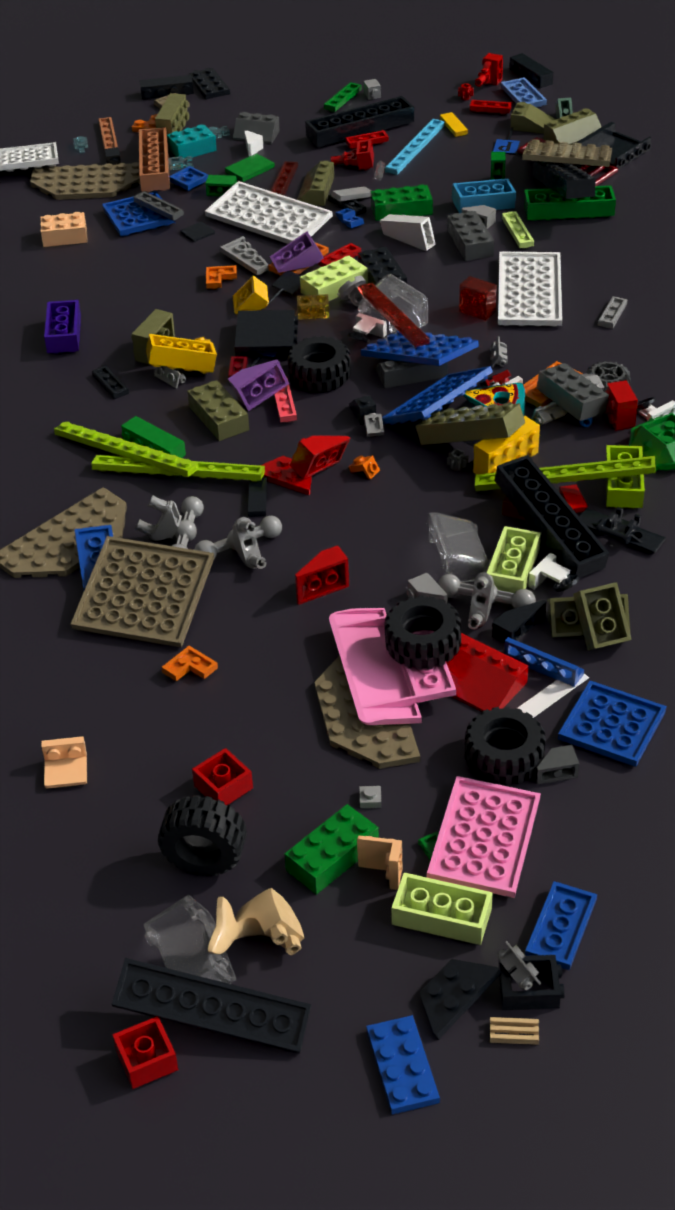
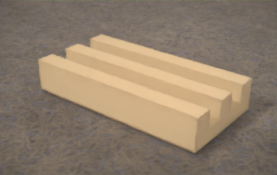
[490,1017,539,1045]

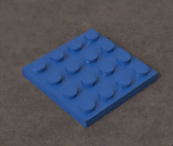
[102,191,176,236]
[558,681,667,767]

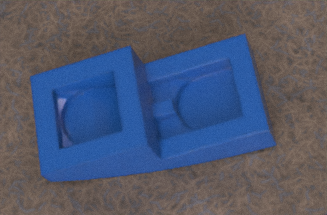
[335,208,364,228]

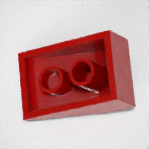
[290,436,351,480]
[295,545,349,605]

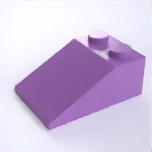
[270,231,324,273]
[228,360,289,412]

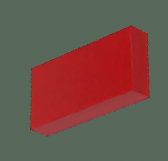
[559,484,588,513]

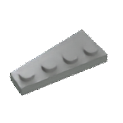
[220,236,269,275]

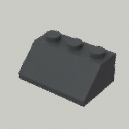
[233,112,280,144]

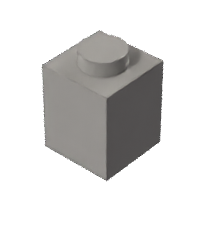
[363,79,381,100]

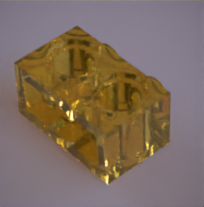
[297,294,329,319]

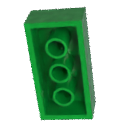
[370,184,433,221]
[284,804,379,895]

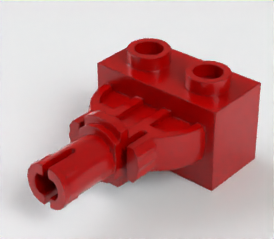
[475,53,503,87]
[331,140,374,170]

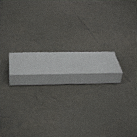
[331,187,371,201]
[598,296,627,329]

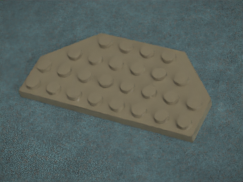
[30,162,140,200]
[0,487,127,578]
[314,655,420,769]

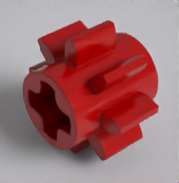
[458,83,474,100]

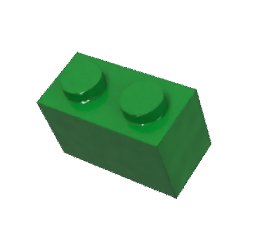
[490,152,506,180]
[205,175,237,196]

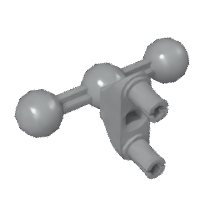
[135,495,204,549]
[194,515,282,569]
[437,572,536,630]

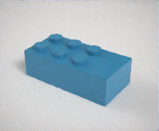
[451,178,516,213]

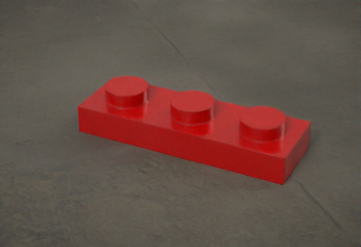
[470,100,511,114]
[345,130,389,149]
[318,243,361,267]

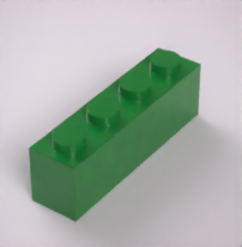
[121,416,186,458]

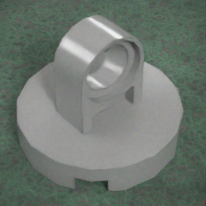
[337,276,367,306]

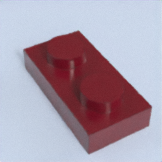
[228,356,248,378]

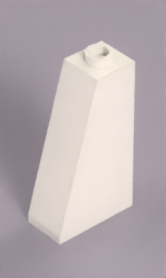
[380,214,436,251]

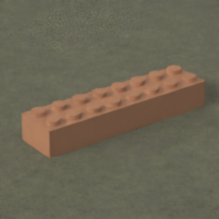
[139,127,170,192]

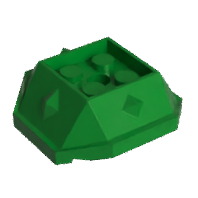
[629,413,675,471]

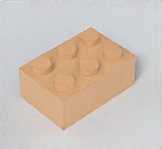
[41,212,87,247]

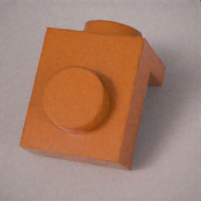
[349,456,380,479]

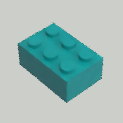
[167,125,217,161]

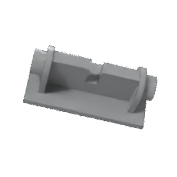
[490,336,508,368]
[154,366,186,388]
[531,401,567,425]
[497,941,541,990]

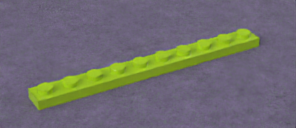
[54,422,199,477]
[91,455,265,481]
[475,456,656,491]

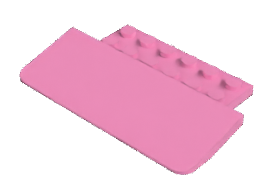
[329,608,456,725]

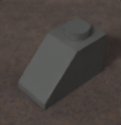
[536,745,579,784]

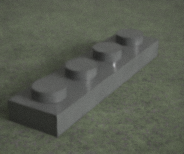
[134,191,184,221]

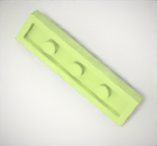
[502,211,534,248]

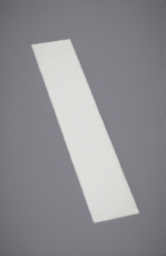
[518,674,589,718]

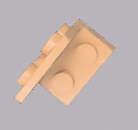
[42,736,87,789]
[357,836,403,890]

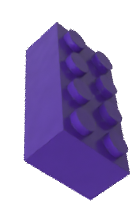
[44,300,81,354]

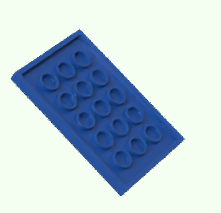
[361,330,479,366]
[382,366,493,425]

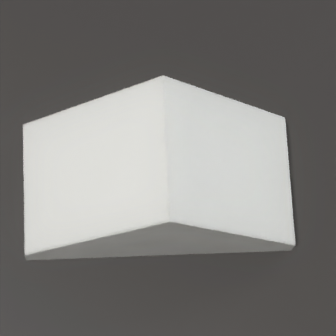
[245,131,263,156]

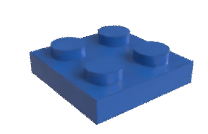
[169,166,208,191]

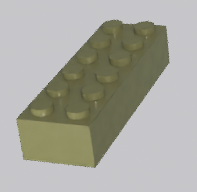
[415,402,525,445]

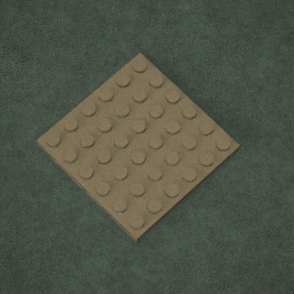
[522,139,612,167]
[71,536,214,648]

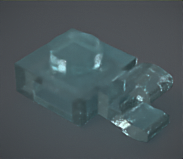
[73,136,88,153]
[169,156,193,170]

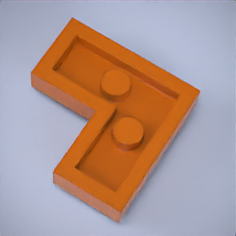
[132,114,157,132]
[206,265,237,289]
[161,646,218,681]

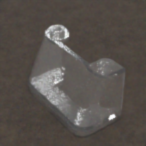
[358,274,428,334]
[428,512,491,583]
[144,894,236,984]

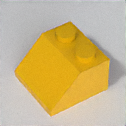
[233,276,269,314]

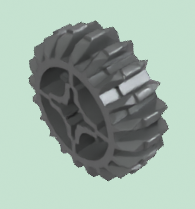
[586,361,631,391]

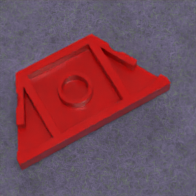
[261,456,312,495]

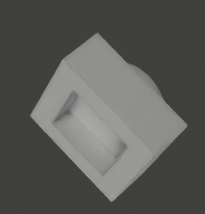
[359,786,381,808]

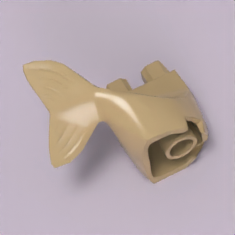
[208,888,305,956]

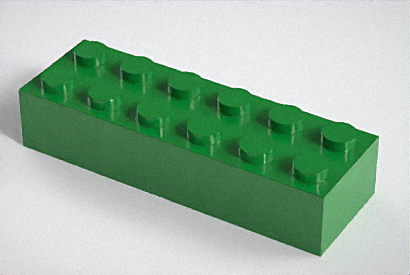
[524,185,616,221]

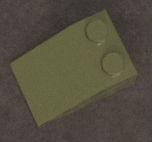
[511,102,556,134]

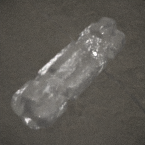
[374,161,385,180]

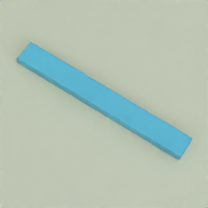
[385,119,445,175]

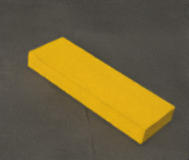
[440,112,468,137]

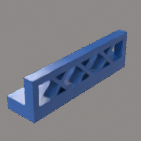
[504,637,584,687]

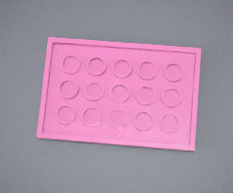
[427,776,541,898]

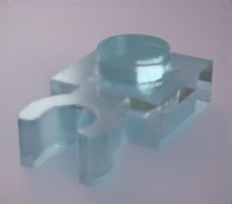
[208,126,230,139]

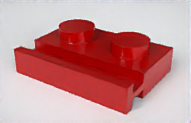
[485,369,512,387]

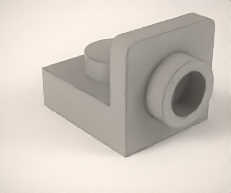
[363,413,384,437]

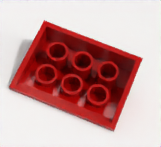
[446,633,528,712]

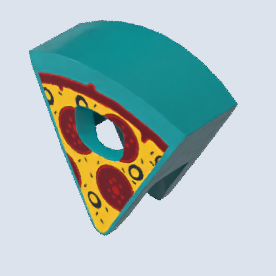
[464,383,525,416]

